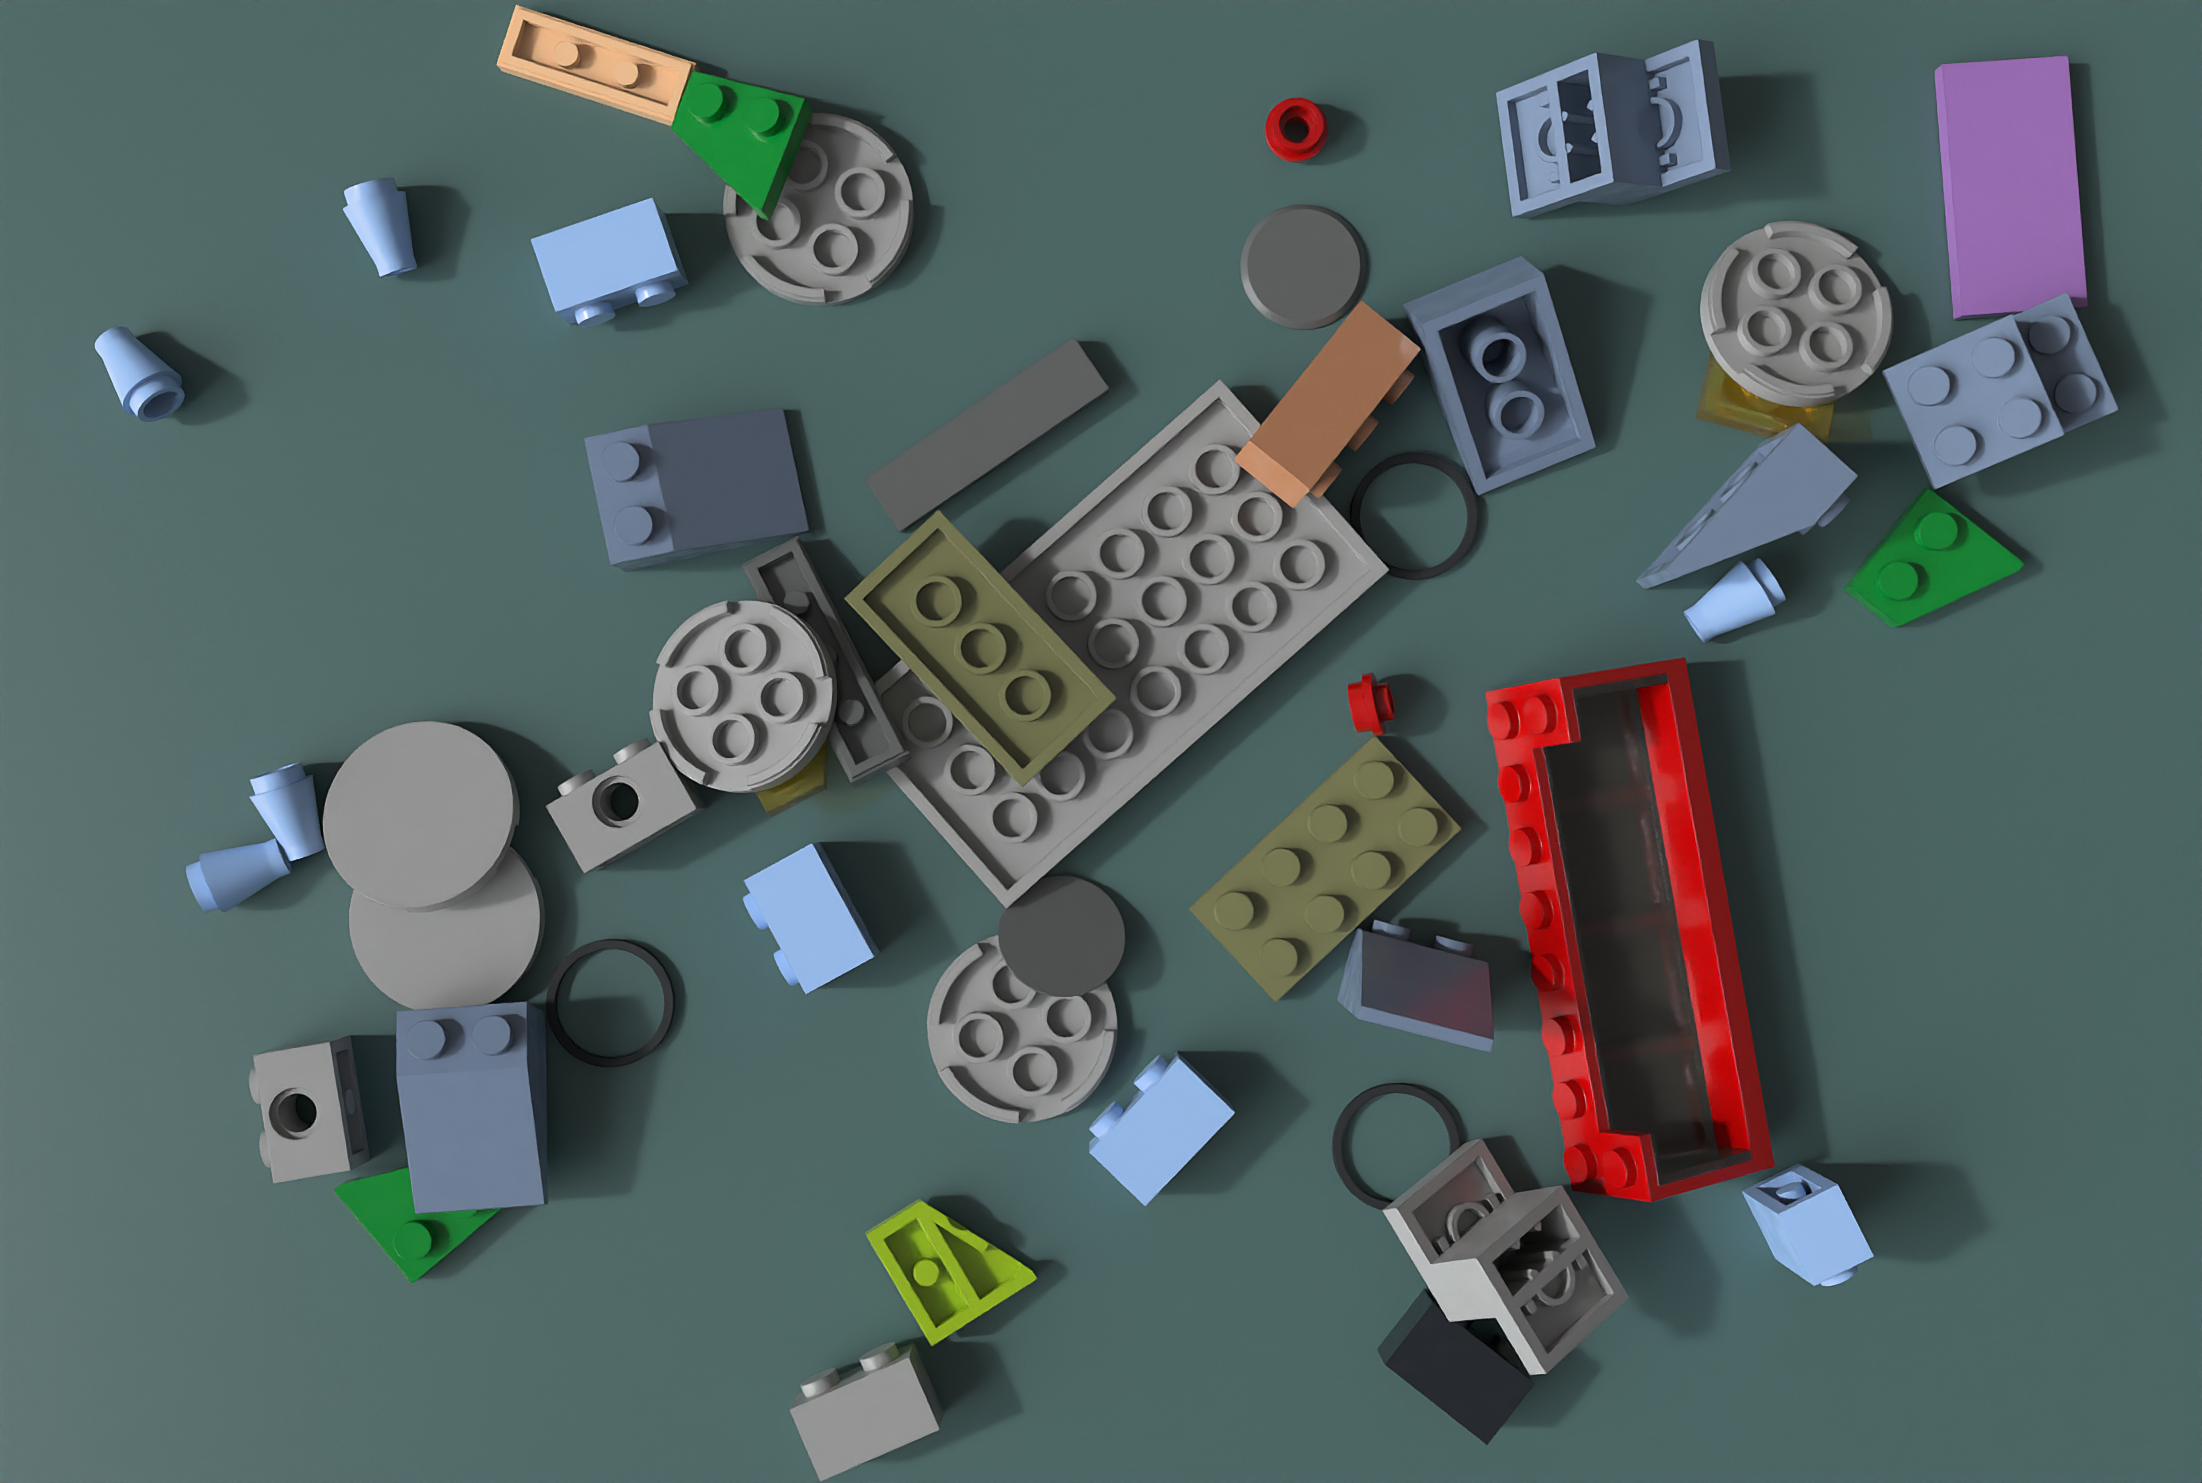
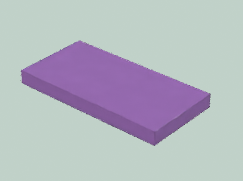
[1934,56,2088,320]

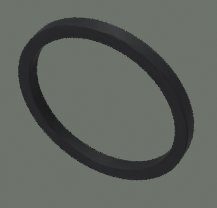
[1350,453,1478,580]
[546,939,675,1067]
[1332,1083,1460,1210]

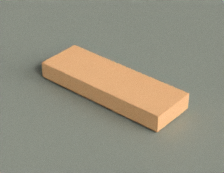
[496,5,700,126]

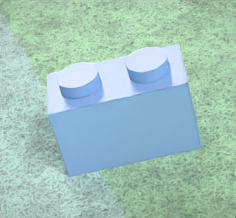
[531,197,689,327]
[743,842,880,994]
[1089,1052,1235,1206]
[1742,1163,1874,1286]

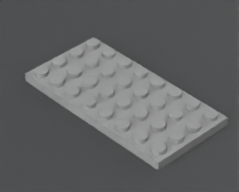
[875,379,1389,908]

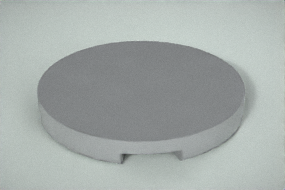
[723,113,915,306]
[1700,221,1894,407]
[649,601,837,793]
[323,721,520,913]
[349,846,545,1010]
[927,934,1118,1124]

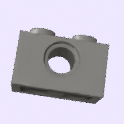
[546,738,707,873]
[249,1035,370,1183]

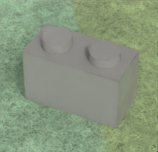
[790,1342,944,1482]

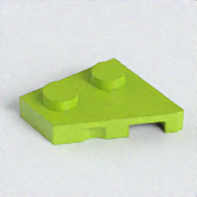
[864,1198,1037,1346]

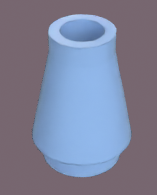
[343,178,418,278]
[95,326,185,422]
[1684,558,1786,643]
[249,762,326,861]
[186,838,292,913]

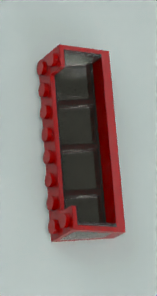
[1485,657,1775,1202]

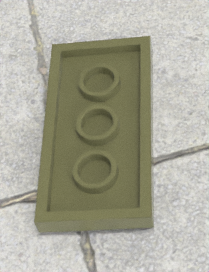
[844,509,1117,787]
[1188,736,1462,1002]

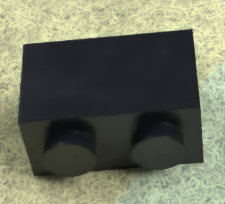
[1377,1289,1535,1445]

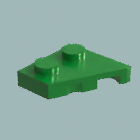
[671,71,813,221]
[1843,488,2025,628]
[333,1165,502,1284]

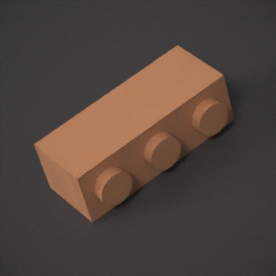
[1234,300,1421,508]

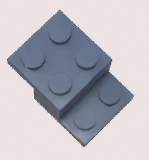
[1496,39,1731,219]
[1882,292,2119,489]

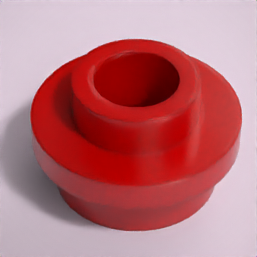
[1265,97,1329,163]
[1347,672,1396,737]

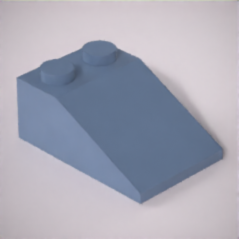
[1403,256,1596,495]
[584,408,811,572]
[1636,423,1858,589]
[1337,919,1494,1053]
[396,1002,548,1214]

